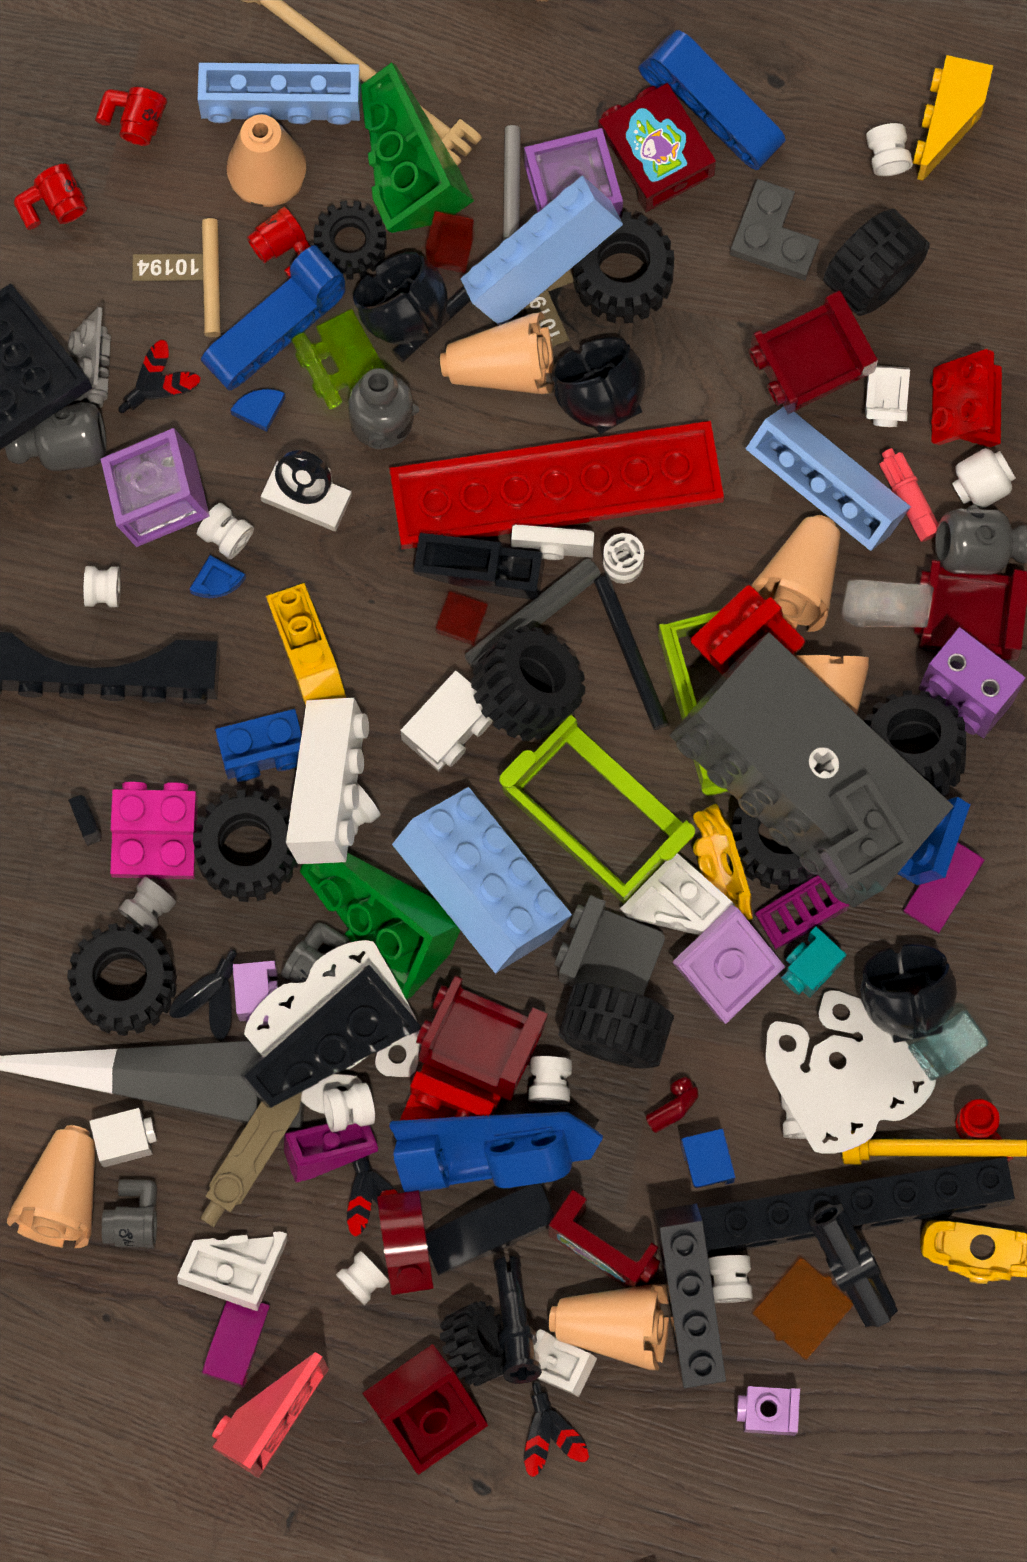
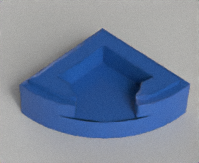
[230,389,286,432]
[189,555,246,598]

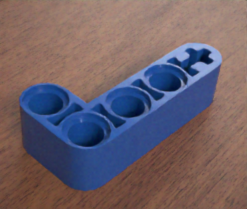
[638,30,786,170]
[201,245,346,391]

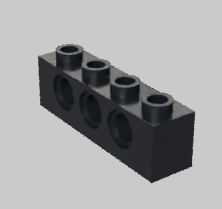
[654,1203,726,1389]

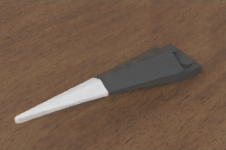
[0,1041,305,1130]

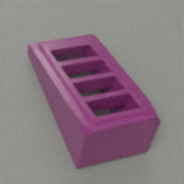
[755,876,849,950]

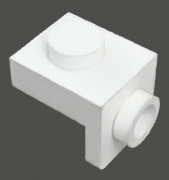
[865,365,910,427]
[534,1329,597,1397]

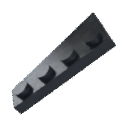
[240,965,421,1108]

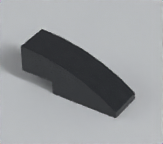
[413,533,545,600]
[426,1183,555,1276]

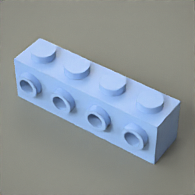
[198,63,361,125]
[461,175,623,325]
[746,407,911,551]

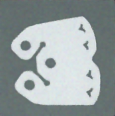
[244,940,420,1114]
[765,990,936,1154]

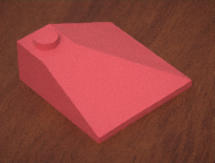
[212,1352,329,1478]

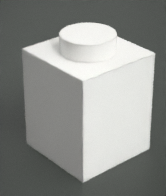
[90,1108,157,1167]

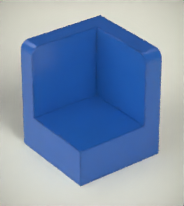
[680,1128,736,1188]

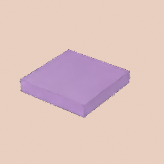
[672,905,785,1024]

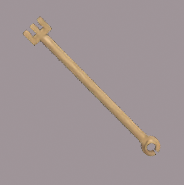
[241,0,482,166]

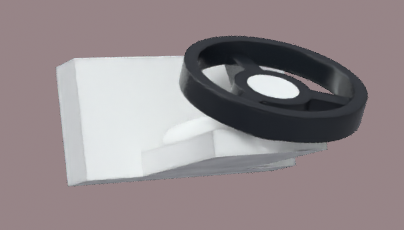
[261,450,352,532]

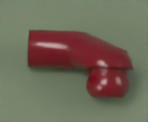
[646,1077,699,1134]

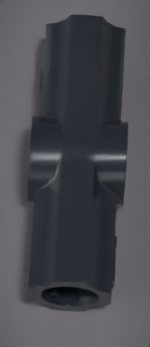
[809,1204,898,1327]

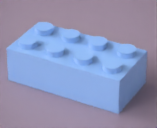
[392,787,572,974]

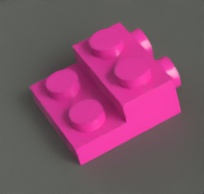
[110,782,198,879]

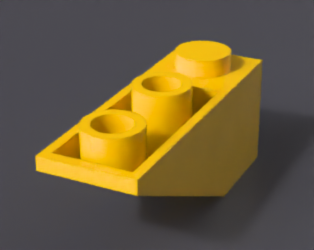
[913,55,993,180]
[266,583,346,706]

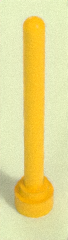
[842,1131,1027,1165]

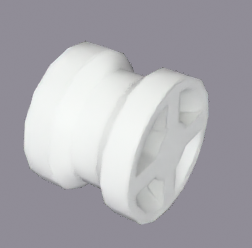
[84,566,121,607]
[336,1251,389,1306]

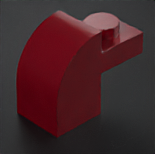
[377,1190,434,1295]

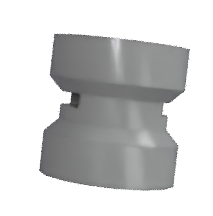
[118,877,176,933]

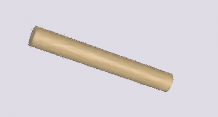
[202,218,221,337]

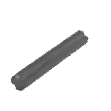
[465,559,600,669]

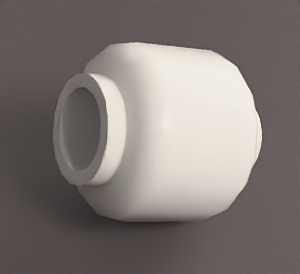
[952,448,1016,509]

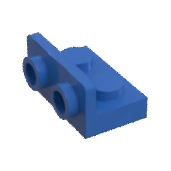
[215,709,302,781]
[898,797,970,885]

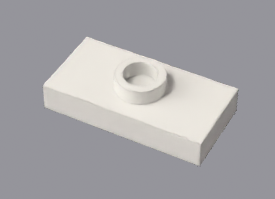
[511,524,594,560]

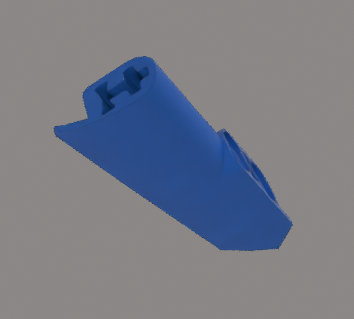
[389,1112,603,1192]

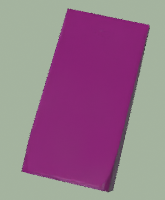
[903,842,985,934]
[284,1123,378,1183]
[202,1301,270,1388]

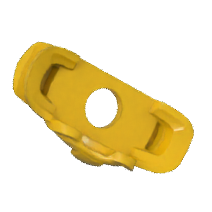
[693,804,753,920]
[920,1220,1027,1284]

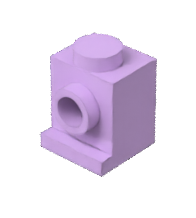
[233,961,280,1026]
[737,1386,800,1436]

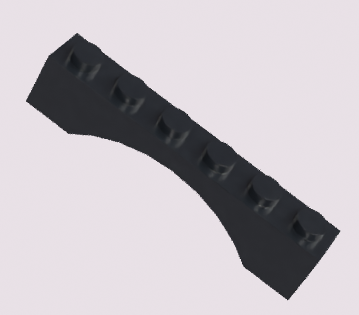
[0,632,220,705]

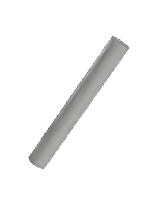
[503,125,521,241]

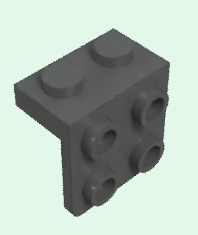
[554,895,665,996]

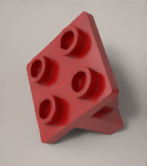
[931,349,1002,448]
[691,585,805,675]
[399,1063,502,1121]

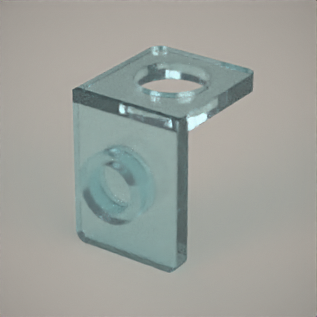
[908,1011,988,1081]

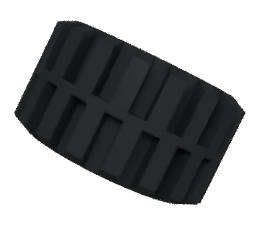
[823,208,930,316]
[573,212,675,324]
[471,626,586,741]
[864,690,966,796]
[193,790,298,902]
[731,806,818,890]
[67,923,177,1036]
[558,983,674,1069]

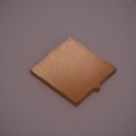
[752,1258,853,1361]

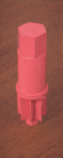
[879,448,938,542]

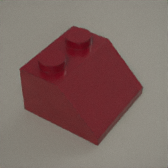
[362,1344,488,1475]

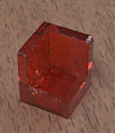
[426,211,475,274]

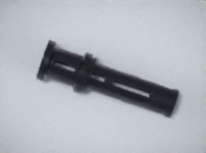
[494,1256,542,1384]

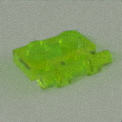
[291,309,385,409]

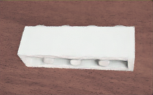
[286,698,369,864]

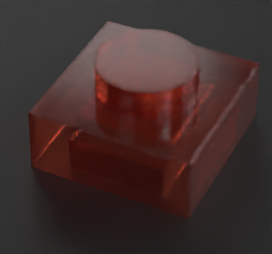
[435,591,488,646]

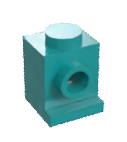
[781,926,847,998]

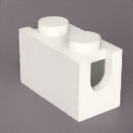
[400,670,493,772]

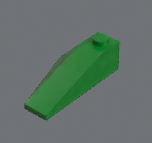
[361,62,474,233]
[300,853,460,1000]

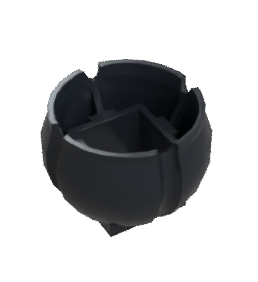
[353,252,451,349]
[551,337,646,434]
[860,944,957,1043]

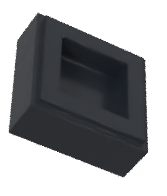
[68,794,102,846]

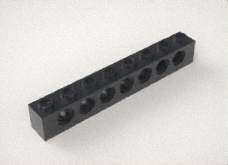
[698,1157,1015,1256]

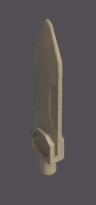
[200,1091,303,1227]

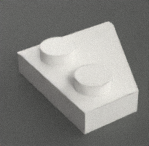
[620,853,736,935]
[177,1232,288,1311]

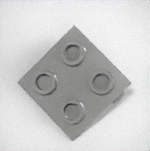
[67,307,111,408]

